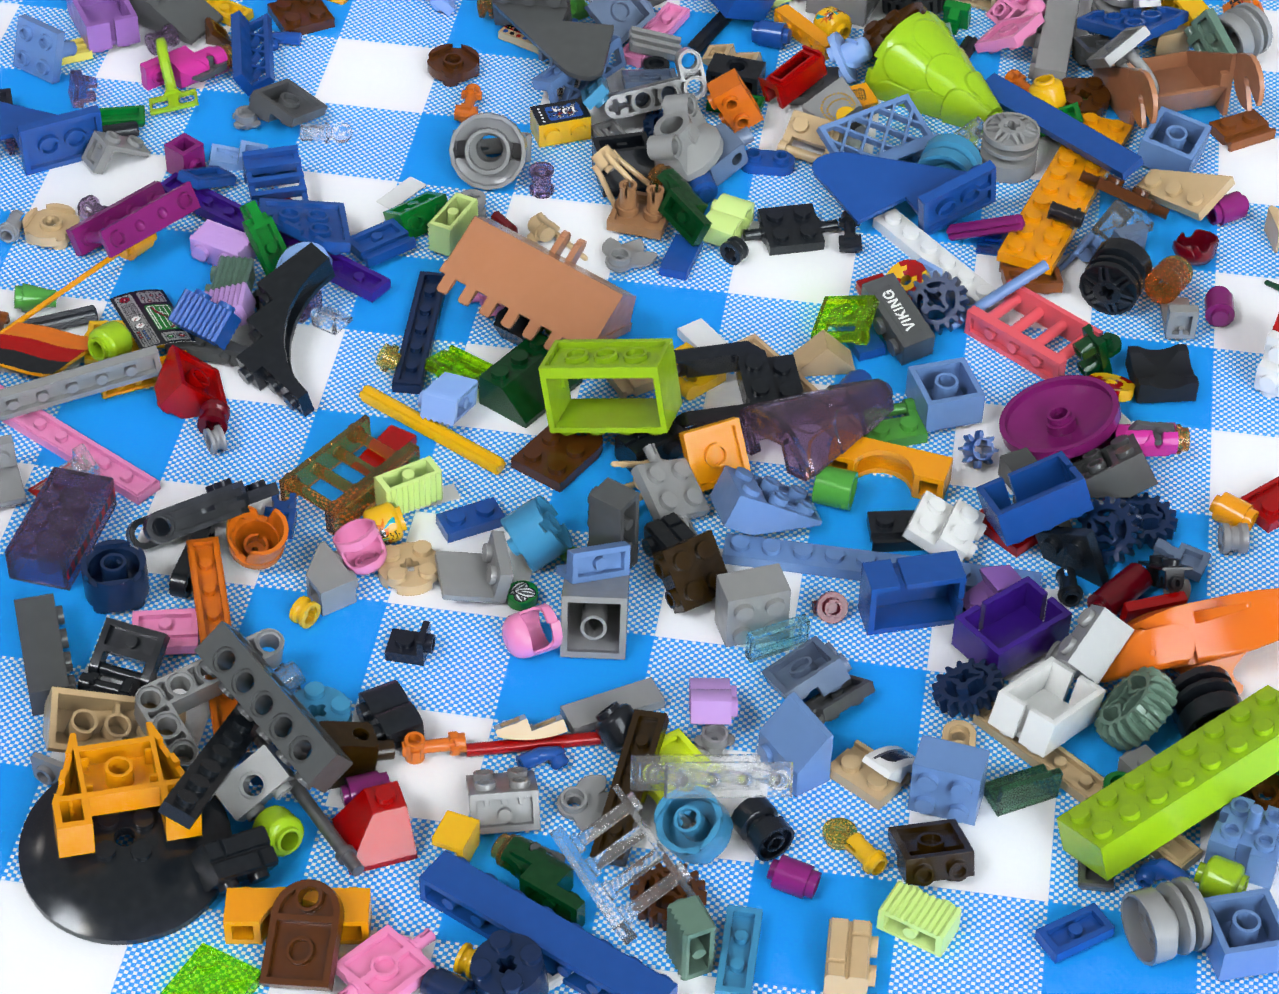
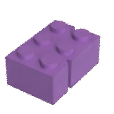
[66,0,141,53]

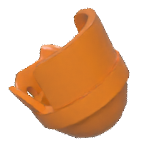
[226,506,289,570]

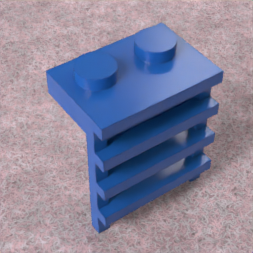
[242,145,309,205]

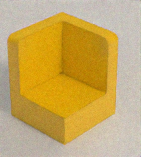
[431,810,480,862]

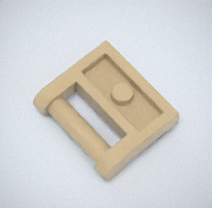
[776,109,845,163]

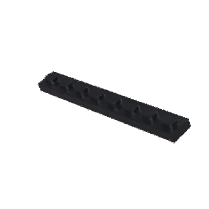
[158,684,273,830]

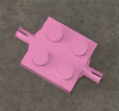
[335,924,436,994]

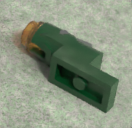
[647,164,712,246]
[491,833,585,927]

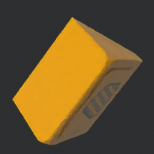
[849,82,878,110]

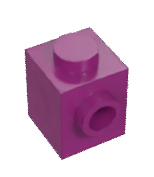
[164,132,206,174]

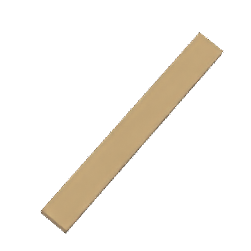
[972,702,1203,871]

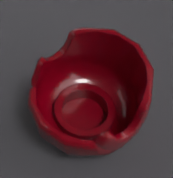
[1172,229,1219,265]

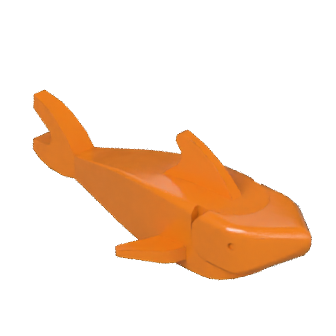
[1100,588,1279,695]

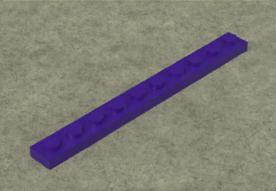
[161,172,391,303]

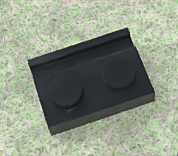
[867,510,924,552]

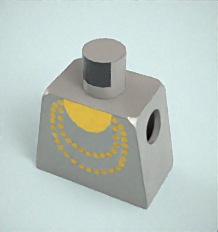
[801,76,865,139]

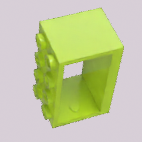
[538,338,682,436]

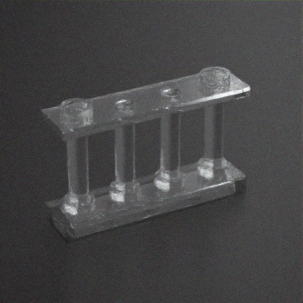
[630,754,793,799]
[549,784,696,945]

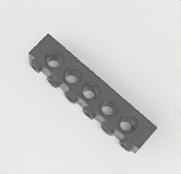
[194,621,353,793]

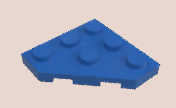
[1077,6,1189,46]
[258,198,351,255]

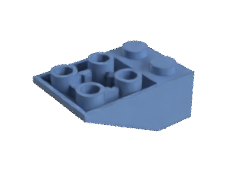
[709,465,822,536]

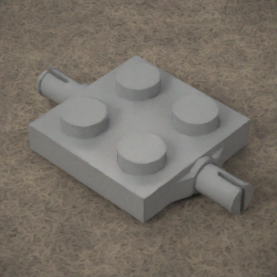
[630,443,711,535]

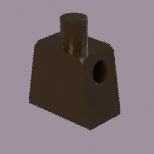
[319,721,395,790]

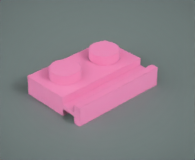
[132,608,199,655]

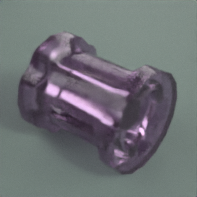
[144,24,180,56]
[529,162,554,199]
[77,195,108,219]

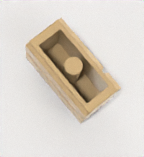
[823,917,879,994]

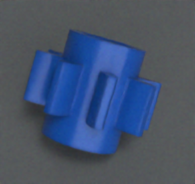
[958,430,999,469]

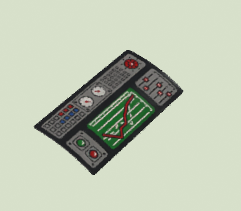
[110,289,196,349]

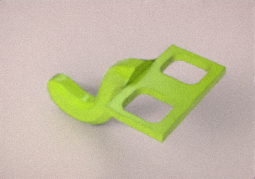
[149,37,199,116]

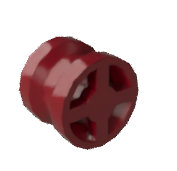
[197,399,230,434]

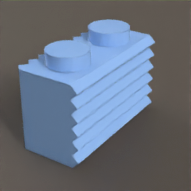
[418,372,478,426]

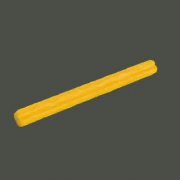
[359,385,506,475]

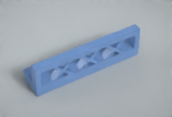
[531,35,626,103]

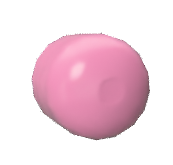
[333,518,387,575]
[502,603,563,659]

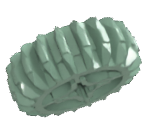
[1094,666,1178,751]

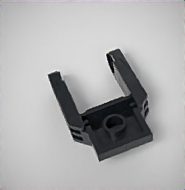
[674,341,806,434]
[126,478,280,550]

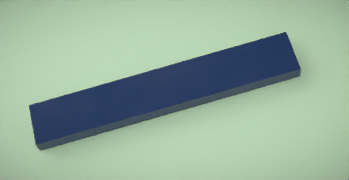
[392,271,445,394]

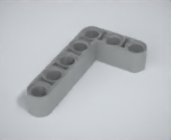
[134,628,285,770]

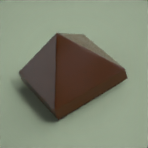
[205,17,232,47]

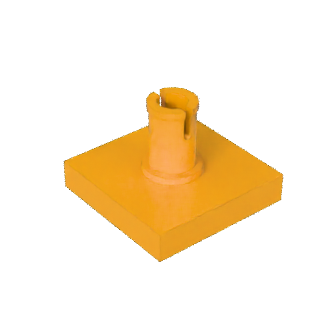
[679,417,751,492]

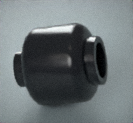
[595,701,634,752]

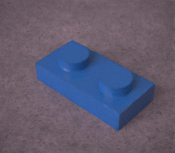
[436,497,505,543]
[1034,903,1115,964]

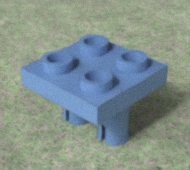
[13,14,77,84]

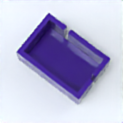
[951,576,1072,678]

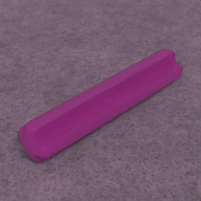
[946,214,1025,241]

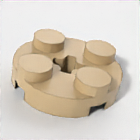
[22,203,80,250]
[378,540,439,596]

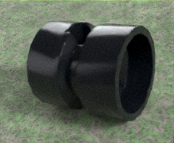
[731,795,795,861]

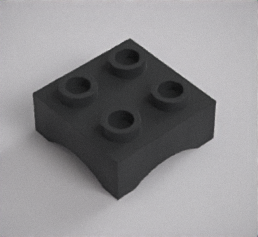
[1125,344,1199,403]

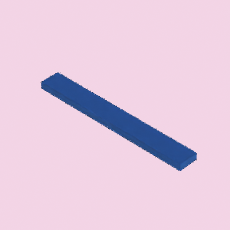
[985,73,1144,180]

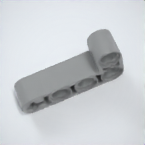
[602,47,708,119]

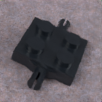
[743,203,839,256]

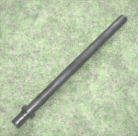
[254,735,364,877]

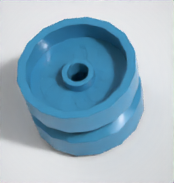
[917,133,982,171]

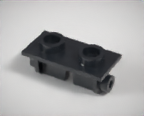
[1138,555,1193,592]

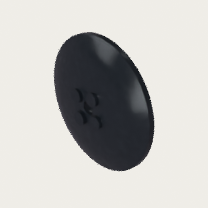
[18,769,232,945]

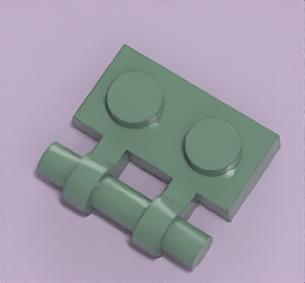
[1184,8,1237,53]

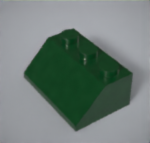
[479,332,583,428]

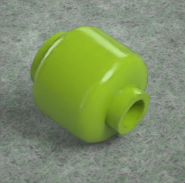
[88,321,133,361]
[252,805,304,857]
[1194,855,1250,898]

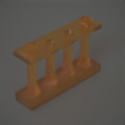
[279,415,420,535]

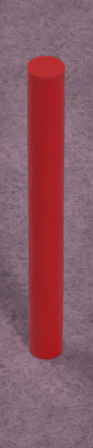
[466,731,601,757]

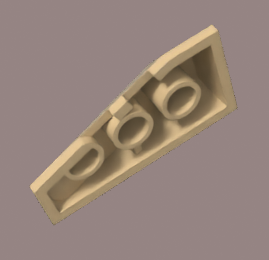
[42,686,186,753]

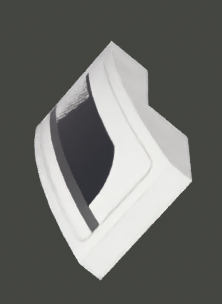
[862,746,915,783]

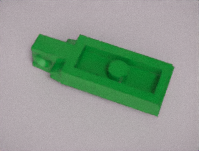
[239,200,287,276]

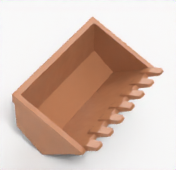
[437,216,636,351]

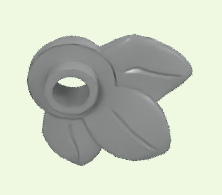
[602,237,658,273]
[557,775,609,835]

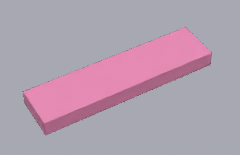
[623,2,690,69]

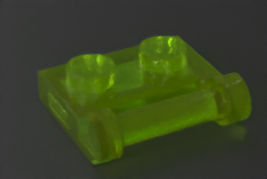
[811,295,879,345]

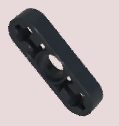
[169,526,215,598]

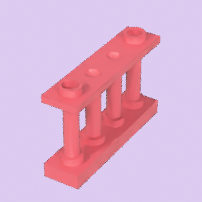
[964,279,1103,380]

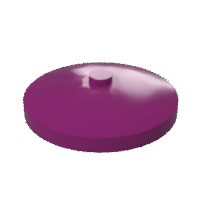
[999,375,1121,461]

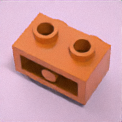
[706,68,764,133]

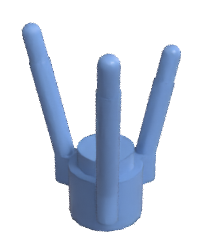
[1059,232,1102,273]

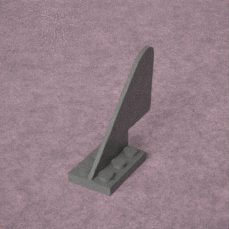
[492,0,614,81]

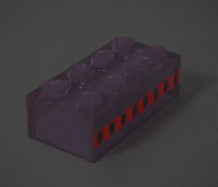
[5,467,117,591]

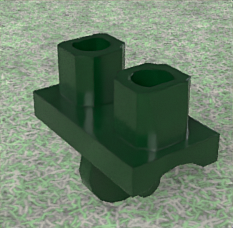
[1072,324,1122,376]

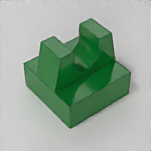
[943,0,971,35]

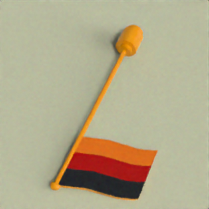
[0,233,157,377]

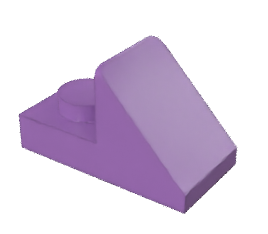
[962,565,1022,611]

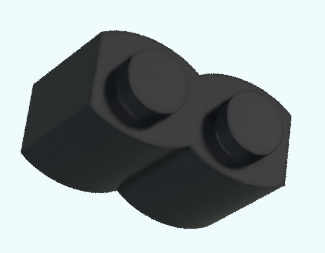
[356,680,424,750]

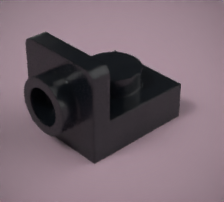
[385,621,436,666]

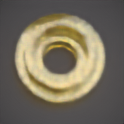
[375,343,401,372]
[822,818,857,850]

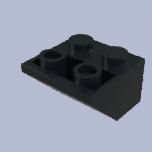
[592,131,657,197]

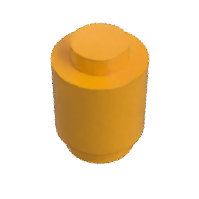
[1209,492,1259,531]

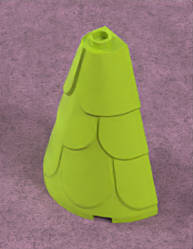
[865,11,1003,133]

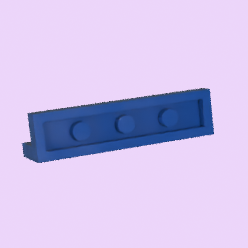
[231,10,275,96]

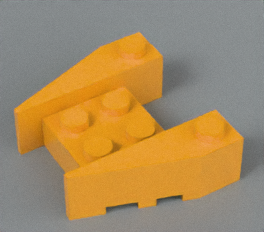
[52,722,202,858]

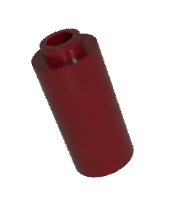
[1087,563,1152,616]

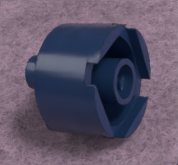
[80,539,150,614]
[470,930,549,994]

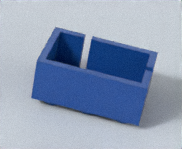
[976,451,1094,546]
[858,550,967,636]

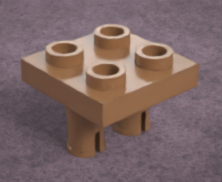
[606,179,668,240]

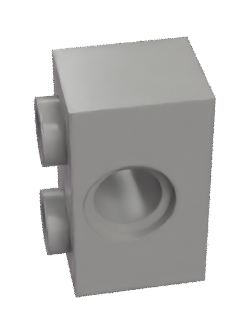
[215,744,296,822]

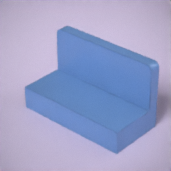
[556,541,631,584]

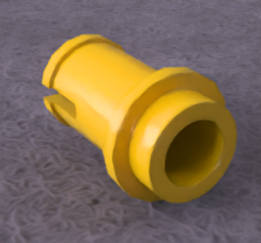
[844,833,888,875]

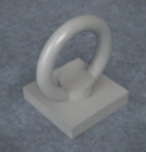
[1086,25,1160,94]

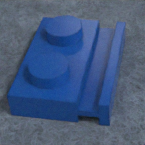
[350,218,416,268]

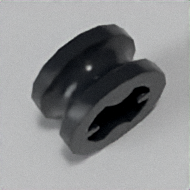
[720,236,749,265]

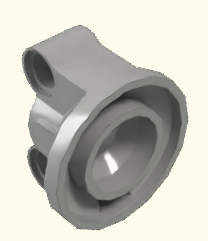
[647,93,724,182]
[449,112,532,190]

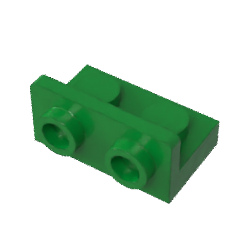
[383,191,448,238]

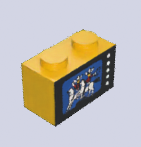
[530,98,591,148]

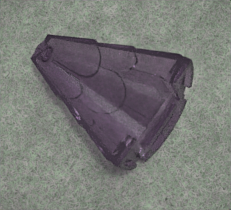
[738,378,894,481]

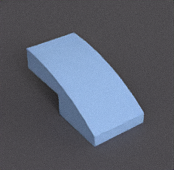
[208,140,268,171]

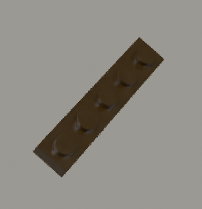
[590,709,669,867]

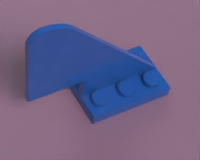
[0,101,103,176]
[812,152,996,235]

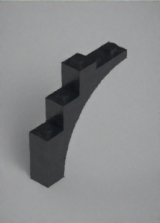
[236,242,335,417]

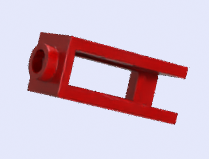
[758,45,828,109]

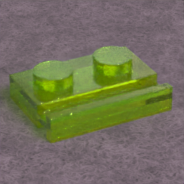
[425,345,493,389]

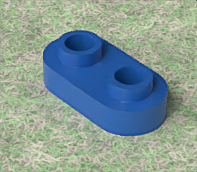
[741,148,795,177]

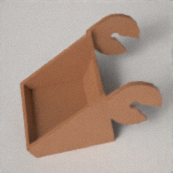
[1093,50,1265,130]

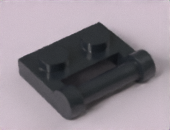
[88,617,170,686]

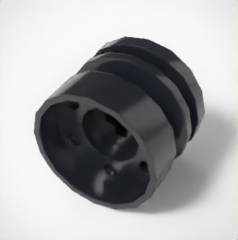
[1079,238,1153,315]
[1171,665,1242,738]

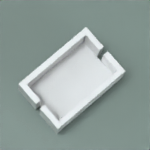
[988,656,1106,758]

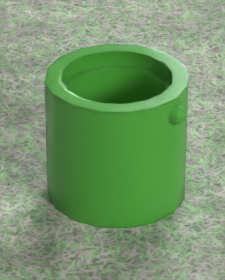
[812,464,858,511]

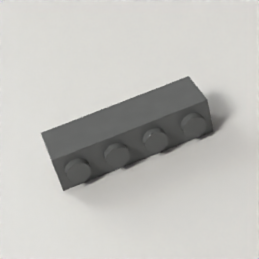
[14,593,77,716]

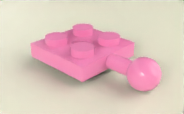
[974,0,1046,54]

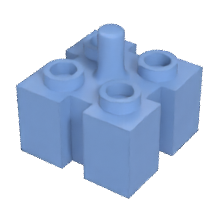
[1204,796,1279,890]

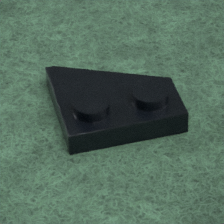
[1035,526,1110,587]

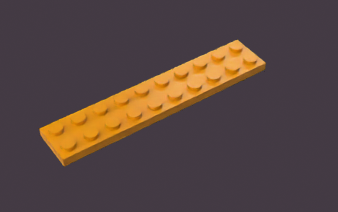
[996,113,1133,276]

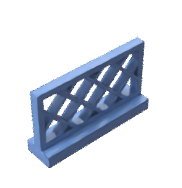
[816,93,939,163]

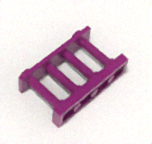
[66,181,201,258]

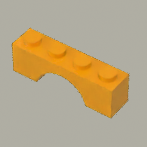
[824,430,953,499]
[223,887,372,944]

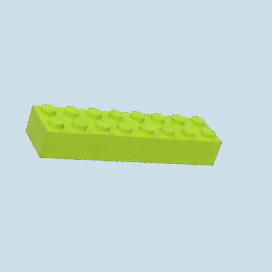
[1056,685,1279,881]

